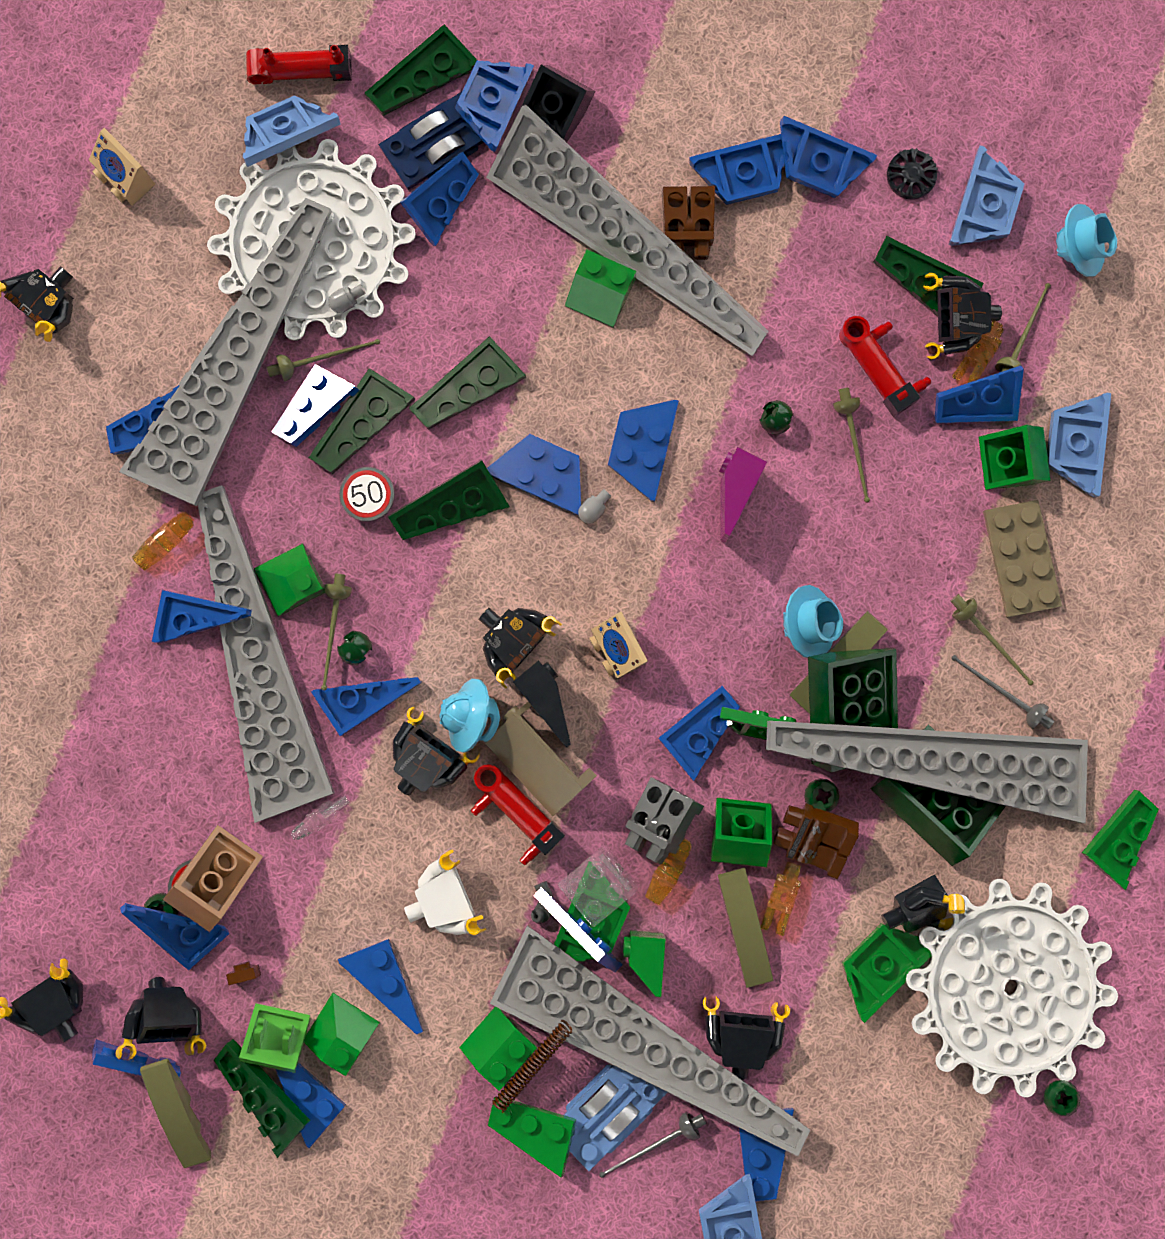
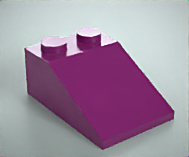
[719,447,767,543]

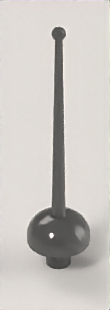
[952,655,1054,729]
[599,1111,707,1178]

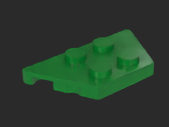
[719,707,796,740]
[554,860,630,961]
[841,923,932,1023]

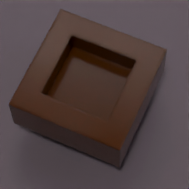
[226,961,261,986]

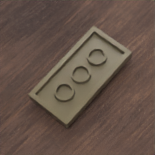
[983,500,1062,618]

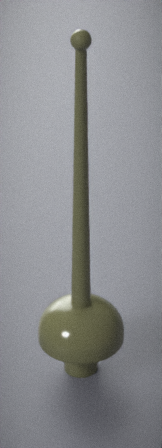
[995,283,1051,372]
[267,339,380,382]
[833,387,870,503]
[321,573,352,691]
[950,594,1033,685]

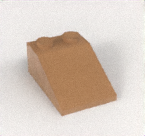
[163,825,263,932]

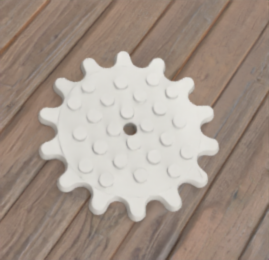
[207,139,416,341]
[906,879,1118,1097]

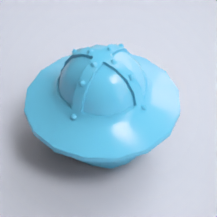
[1056,204,1117,277]
[783,585,843,658]
[439,679,500,753]

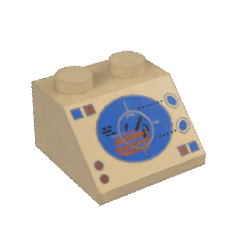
[89,128,156,206]
[589,612,648,679]

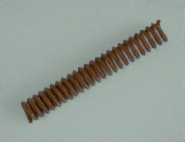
[492,1020,572,1113]

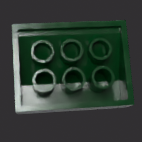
[808,648,898,772]
[870,724,1006,866]

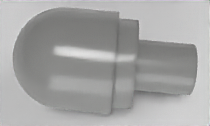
[329,284,366,313]
[578,489,611,524]

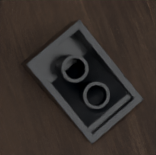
[517,64,596,143]
[513,660,571,748]

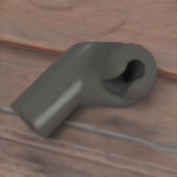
[531,881,554,924]

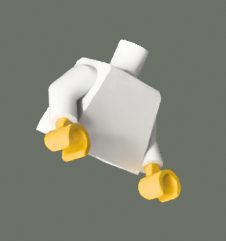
[404,849,486,935]

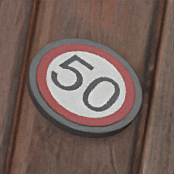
[339,467,395,522]

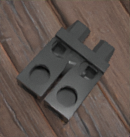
[625,777,704,865]

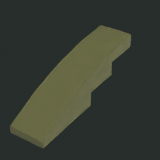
[789,610,888,714]
[718,868,774,988]
[140,1058,211,1168]

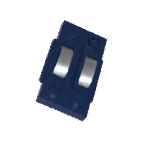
[378,91,483,190]

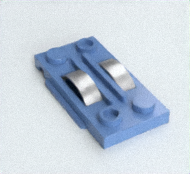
[563,1064,668,1171]

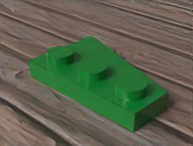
[1082,790,1159,890]
[488,1097,576,1178]

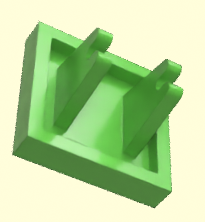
[239,1003,311,1073]

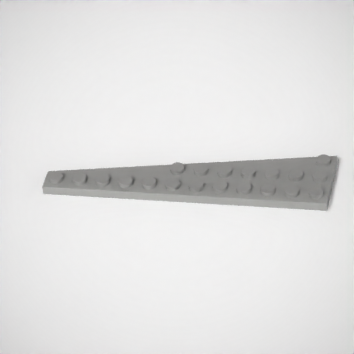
[486,105,769,356]
[119,198,332,506]
[198,485,334,823]
[766,721,1088,824]
[490,925,810,1156]

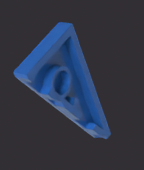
[152,590,252,643]
[120,903,229,971]
[276,1062,346,1148]

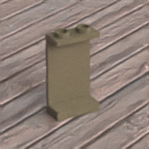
[485,702,597,816]

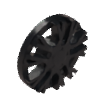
[887,148,938,199]

